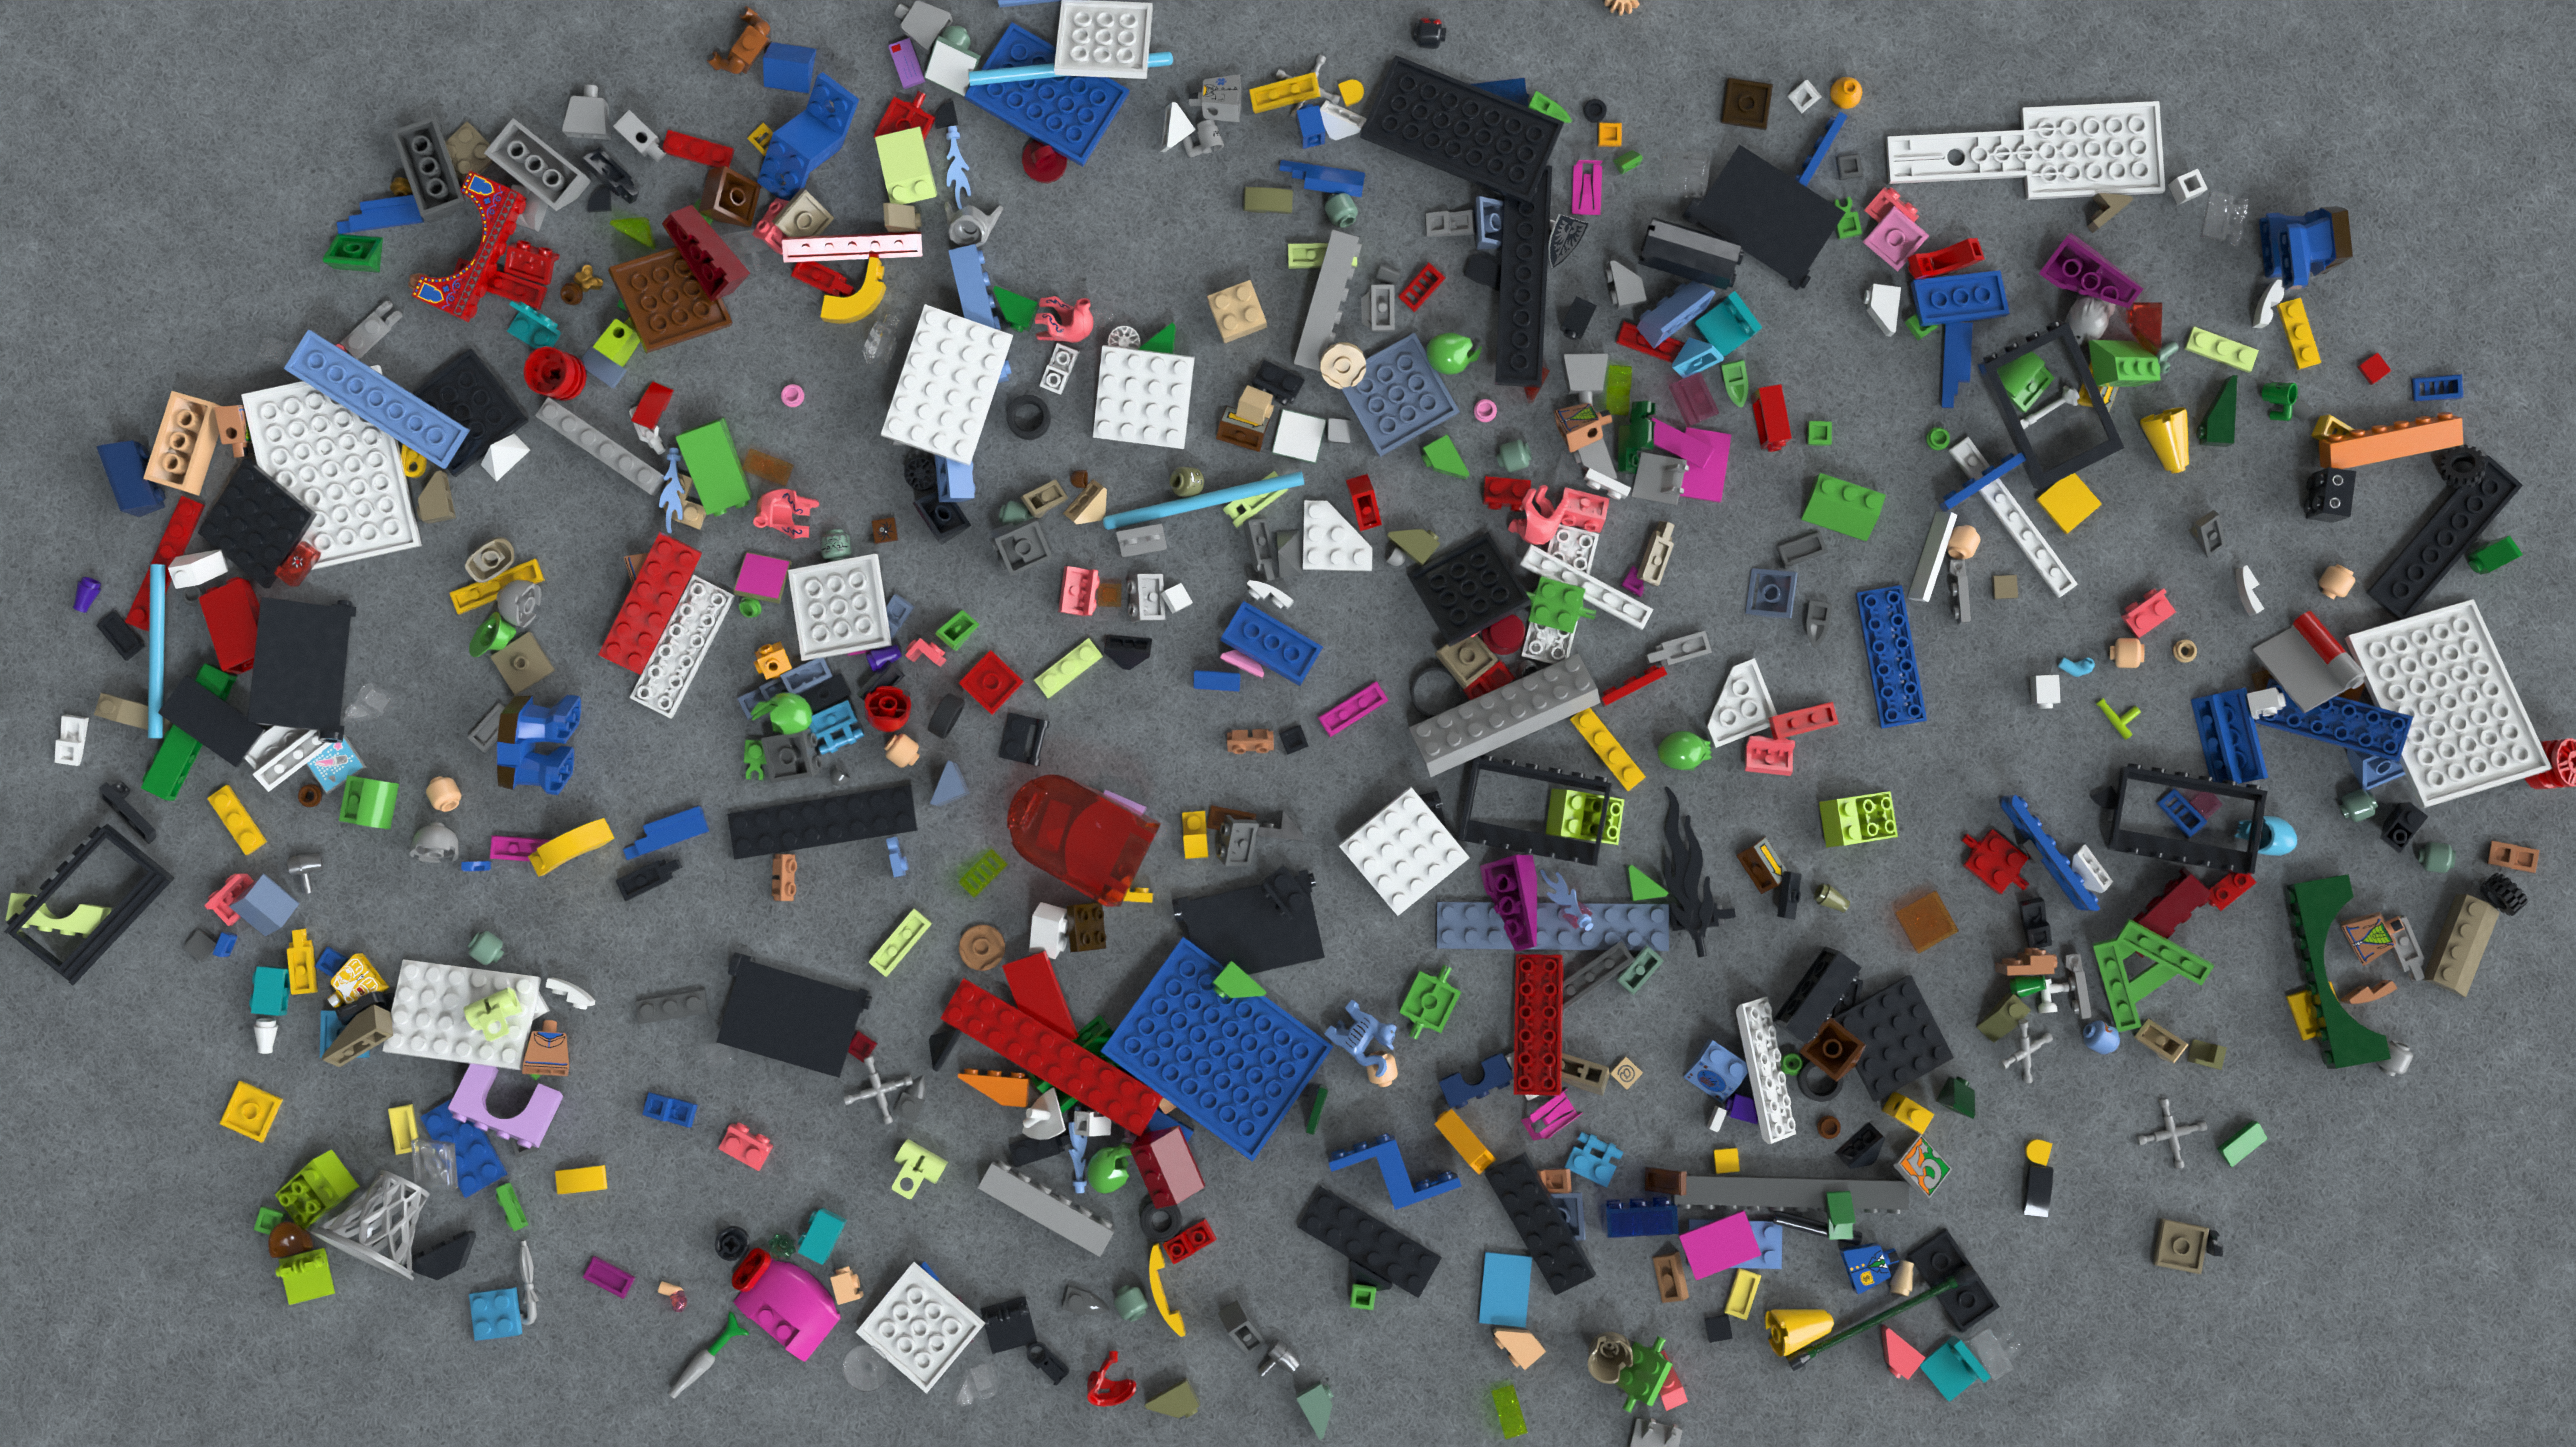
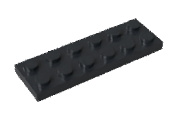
[1484,1152,1596,1296]
[1297,1186,1442,1298]

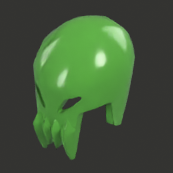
[1426,332,1482,375]
[751,692,812,735]
[1657,731,1712,771]
[1087,1142,1132,1194]

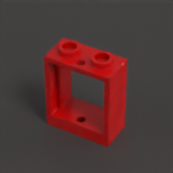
[1751,384,1792,452]

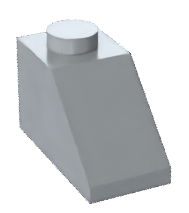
[1572,437,1617,480]

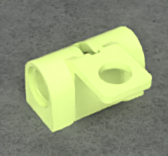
[463,987,522,1042]
[892,1139,948,1199]

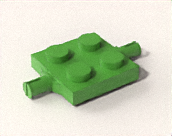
[1525,576,1596,633]
[1399,964,1461,1040]
[1614,1335,1673,1413]

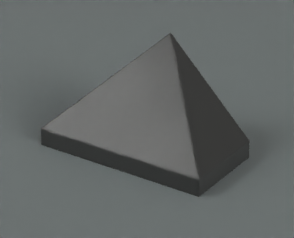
[1276,530,1303,578]

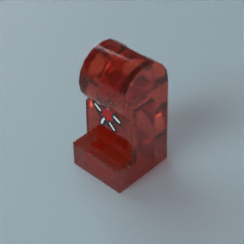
[274,541,321,587]

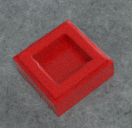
[2357,352,2392,385]

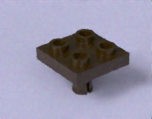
[1064,902,1106,953]

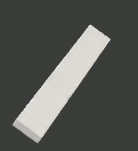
[1520,544,1653,630]

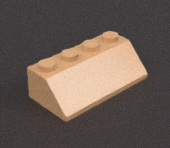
[143,391,223,496]

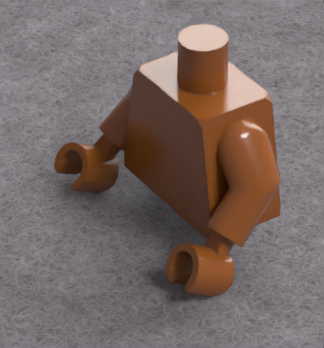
[707,6,771,74]

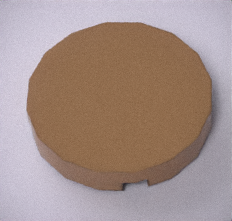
[959,925,1005,971]

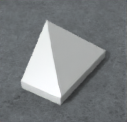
[1320,100,1367,140]
[1160,102,1195,152]
[481,433,530,481]
[2072,844,2113,893]

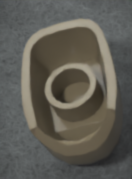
[465,536,514,583]

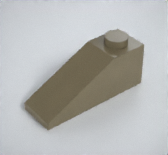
[94,693,173,734]
[322,1005,393,1067]
[1562,1053,1610,1096]

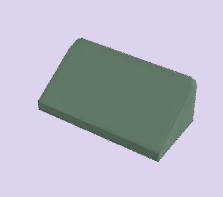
[1616,945,1664,995]

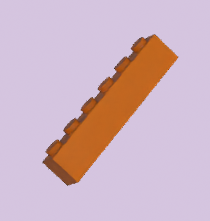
[2319,412,2463,469]

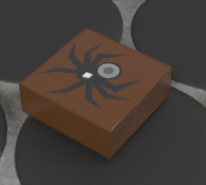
[872,517,899,544]

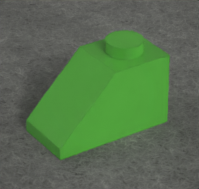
[1421,435,1470,480]
[1211,961,1267,999]

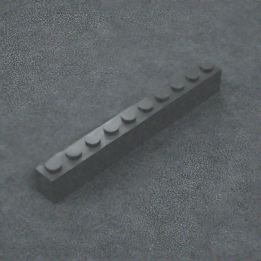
[1671,1174,1909,1214]

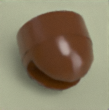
[1070,470,1088,488]

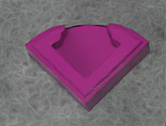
[1621,566,1644,597]

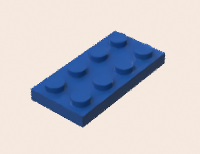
[1911,270,2010,326]
[1220,601,1323,686]
[420,1098,508,1198]

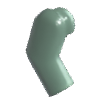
[2155,341,2179,374]

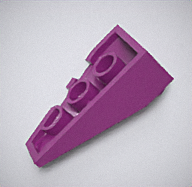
[2039,233,2144,308]
[1480,855,1537,951]

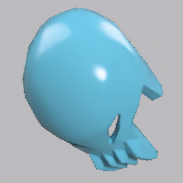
[2234,816,2298,856]

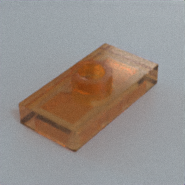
[742,448,794,487]

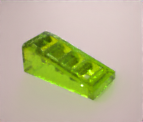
[958,849,1008,898]

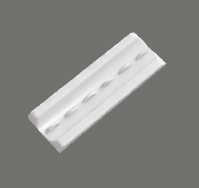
[1521,524,1599,664]
[630,575,735,719]
[1736,997,1796,1144]

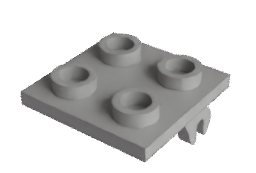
[1632,452,1689,506]
[1630,1418,1683,1447]

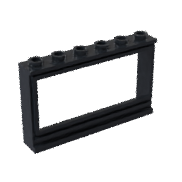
[1458,755,1613,867]
[2107,763,2268,875]
[4,824,175,985]

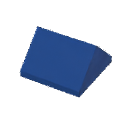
[763,42,816,94]

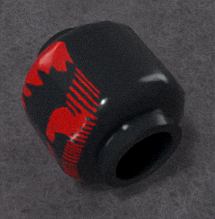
[1413,17,1446,49]

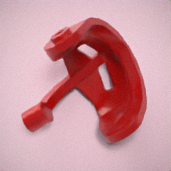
[1087,1351,1136,1407]

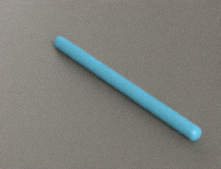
[969,52,1173,86]
[1103,471,1305,530]

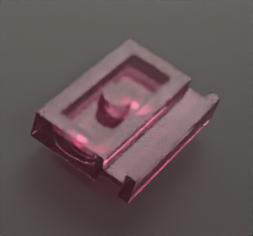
[1669,372,1719,427]

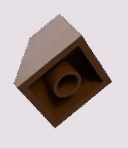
[698,166,761,228]

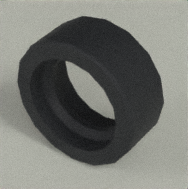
[1006,395,1051,440]
[927,693,965,739]
[1797,1059,1844,1102]

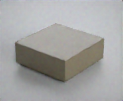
[1992,575,2018,600]

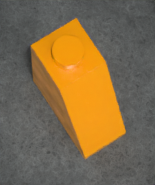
[1434,1108,1496,1175]

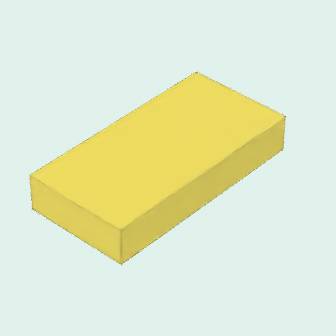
[388,1104,420,1155]
[1724,1268,1761,1320]

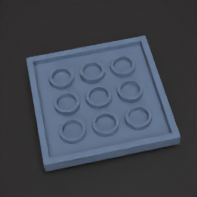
[1341,333,1460,458]

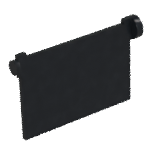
[1682,144,1846,290]
[247,597,357,743]
[1172,869,1325,975]
[716,952,872,1078]

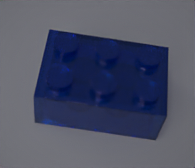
[1601,1196,1679,1238]

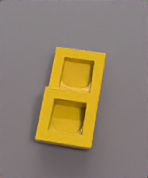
[555,1165,607,1194]

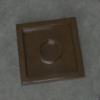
[1721,78,1773,130]

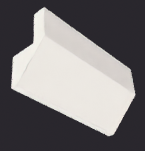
[245,726,332,792]

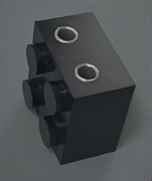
[2303,467,2356,523]

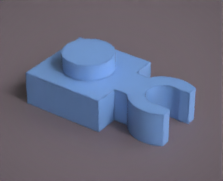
[886,837,909,877]

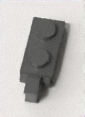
[1243,518,1276,583]

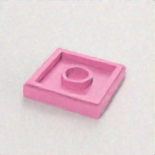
[1863,206,1929,272]

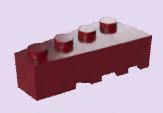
[662,205,750,302]
[2132,866,2211,958]

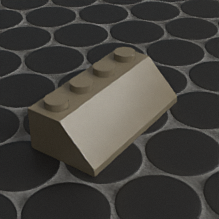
[2422,894,2500,998]

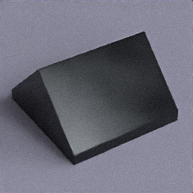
[913,491,971,545]

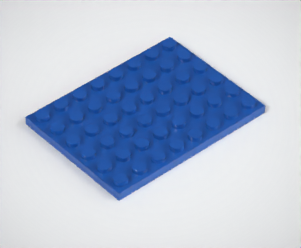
[1100,937,1333,1162]

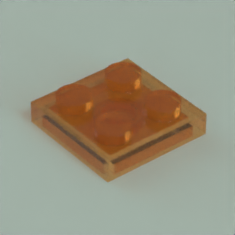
[1894,890,1959,954]

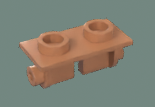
[1227,729,1274,754]
[771,854,797,901]

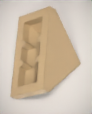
[1063,479,1107,524]

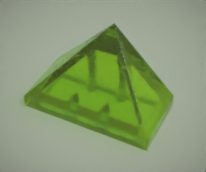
[609,217,656,250]

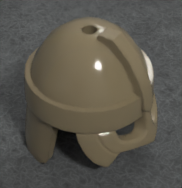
[1588,1332,1633,1384]

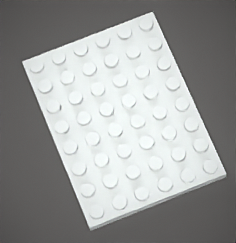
[241,365,422,576]
[2345,599,2552,809]

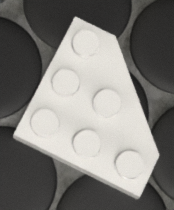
[1303,500,1372,571]
[1706,658,1777,748]

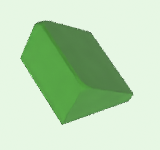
[1613,150,1643,174]
[1350,1284,1376,1310]

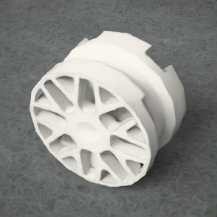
[1108,326,1141,349]

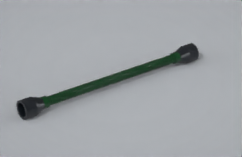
[1785,1263,1979,1372]

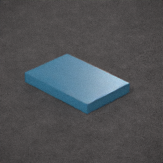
[1478,1251,1532,1328]

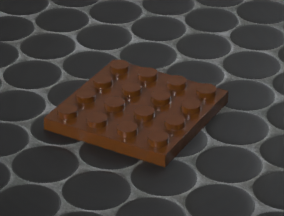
[608,247,733,354]

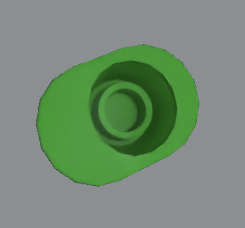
[469,612,516,657]

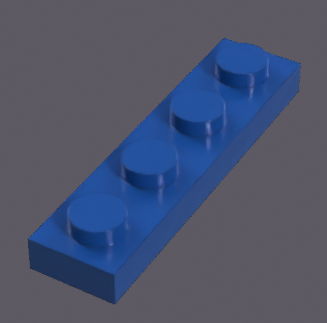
[1794,112,1847,186]
[1939,452,2026,512]

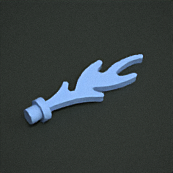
[946,126,971,210]
[659,448,685,534]
[1540,869,1593,930]
[1069,1106,1088,1193]

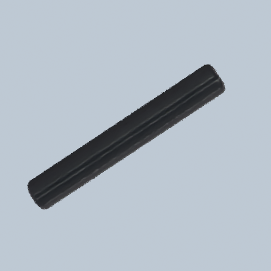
[1772,1211,1863,1245]

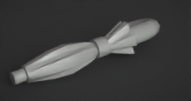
[519,1240,539,1325]

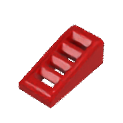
[1398,262,1446,312]

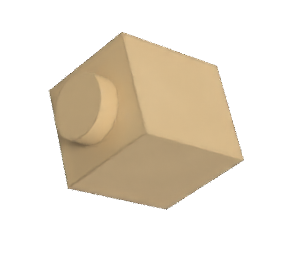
[1236,385,1274,425]

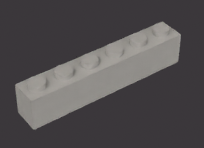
[1294,230,1362,372]
[535,397,665,497]
[978,1160,1115,1257]

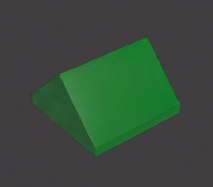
[323,234,383,273]

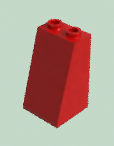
[198,577,260,674]

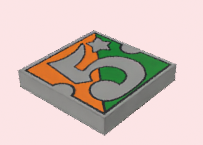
[1893,1134,1952,1201]

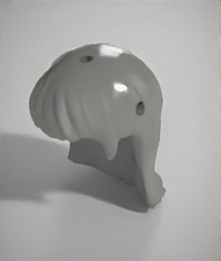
[2065,292,2116,347]

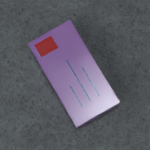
[888,38,926,89]

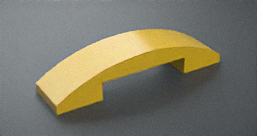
[1149,1242,1186,1337]

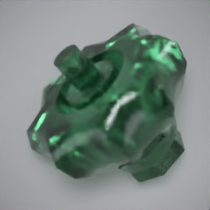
[768,1234,796,1260]

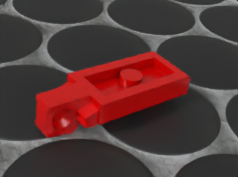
[791,261,856,297]

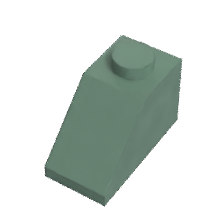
[1296,1380,1334,1440]

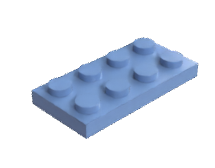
[1687,1219,1782,1269]

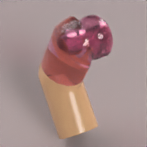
[658,1281,687,1312]

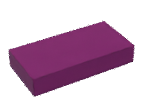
[582,1256,636,1299]

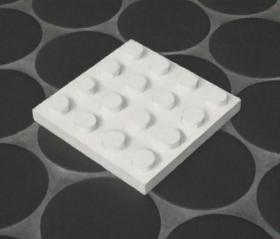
[1054,0,1153,79]
[1093,345,1195,449]
[788,554,892,661]
[1339,786,1470,916]
[856,1262,985,1394]

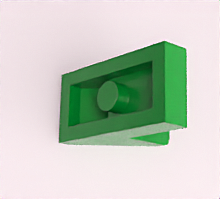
[1826,1191,1856,1240]

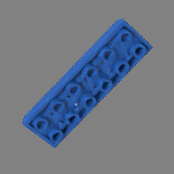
[1856,585,1927,729]
[2255,678,2413,762]
[2000,795,2100,911]

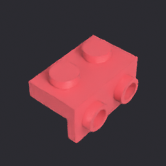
[1058,566,1099,616]
[905,638,946,667]
[1745,735,1795,776]
[204,873,254,926]

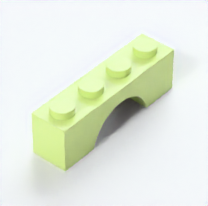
[6,893,112,938]

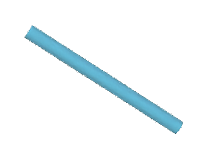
[148,564,165,739]

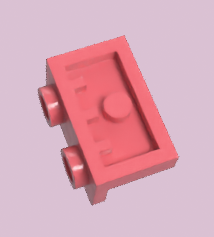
[1864,187,1919,223]
[752,198,789,255]
[1560,487,1609,533]
[2121,588,2176,639]
[718,1122,773,1171]

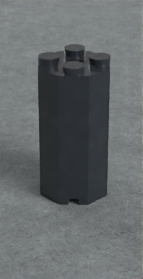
[1638,217,1744,290]

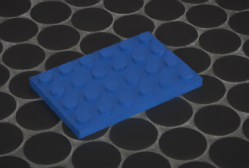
[965,22,1130,167]

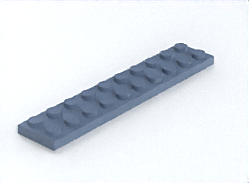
[1436,902,1669,951]

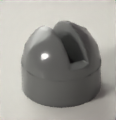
[1518,660,1538,678]
[830,766,851,786]

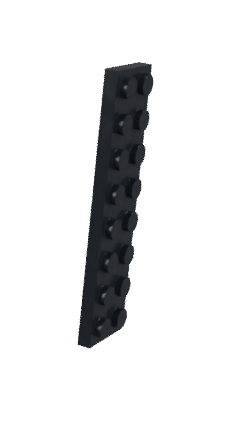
[2366,455,2523,621]
[727,785,918,860]

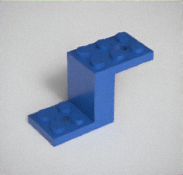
[757,72,859,201]
[1328,1133,1462,1210]

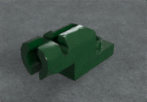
[1618,401,1656,474]

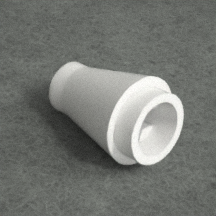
[254,1018,278,1054]

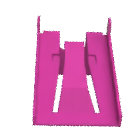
[1572,160,1603,215]
[1521,1088,1583,1141]

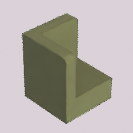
[2187,1039,2227,1070]

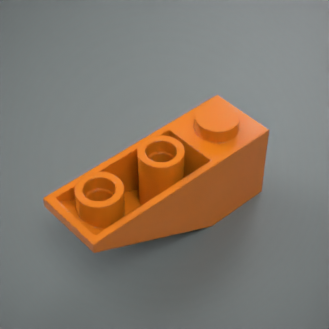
[958,1068,1030,1107]

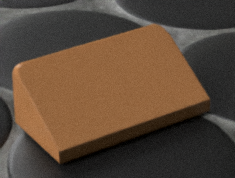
[1652,1251,1689,1303]

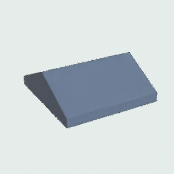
[1745,568,1798,618]
[1550,1192,1586,1240]

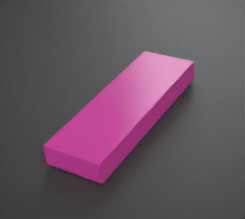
[1651,418,1715,470]
[1318,681,1389,737]
[490,835,551,861]

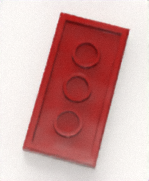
[1002,950,1079,1040]

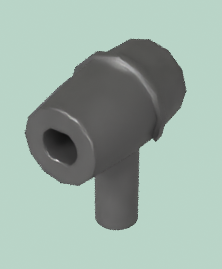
[287,854,324,894]
[1258,1339,1301,1377]

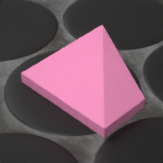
[1220,650,1264,679]

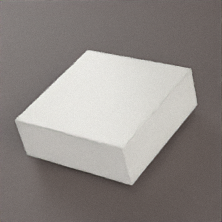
[1161,583,1193,614]
[1707,1106,1727,1132]

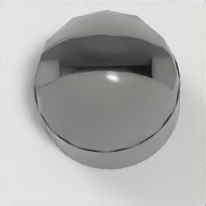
[1386,546,1405,566]

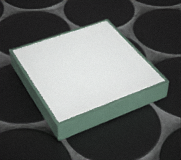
[924,36,981,97]
[1272,409,1327,465]

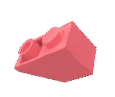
[1658,1350,1688,1411]

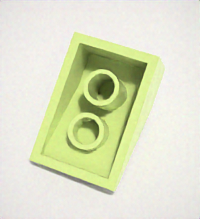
[875,127,937,205]

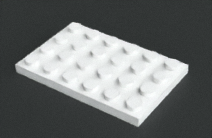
[881,305,1013,466]
[383,959,541,1070]

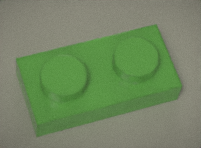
[496,1183,528,1232]

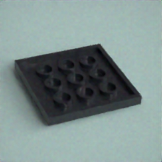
[412,348,529,477]
[198,459,317,589]
[1407,532,1531,647]
[1832,975,1954,1102]

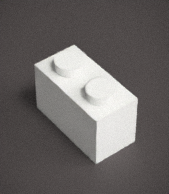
[1029,902,1068,959]

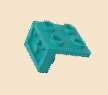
[1695,291,1762,357]
[507,301,562,349]
[1919,1335,1991,1402]

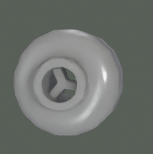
[2377,1040,2413,1076]

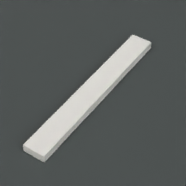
[1948,437,2078,598]

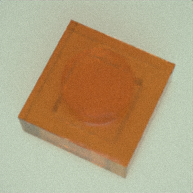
[1098,583,1122,607]

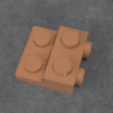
[1995,948,2057,975]

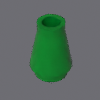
[2010,976,2047,999]

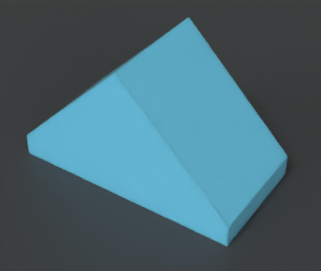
[1672,337,1724,380]

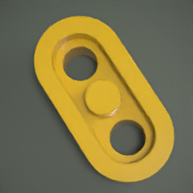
[401,444,427,478]

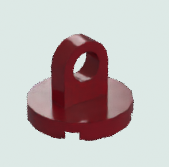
[1022,140,1068,184]

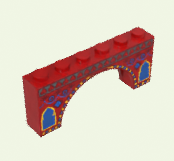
[411,171,527,323]

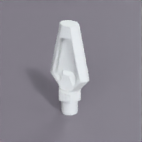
[629,406,666,455]

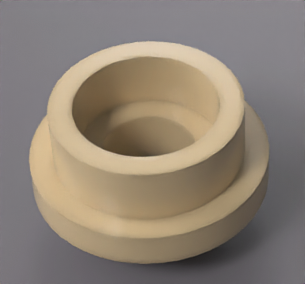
[2173,640,2197,663]

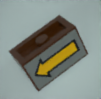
[1216,406,1270,452]
[1736,836,1788,894]

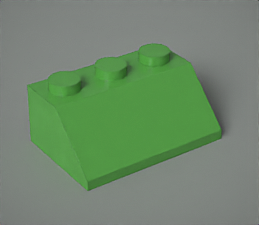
[2088,340,2161,387]
[1801,473,1886,541]

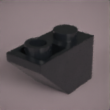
[2380,802,2428,853]

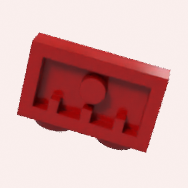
[504,240,560,285]
[1483,476,1531,512]

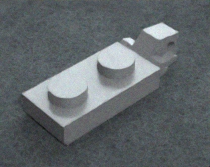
[1949,559,1971,624]
[1645,631,1712,666]
[2391,916,2425,981]
[2064,953,2091,1019]

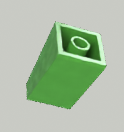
[676,417,752,517]

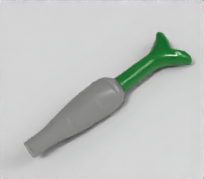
[668,1312,749,1399]

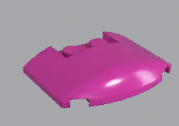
[733,1258,841,1362]

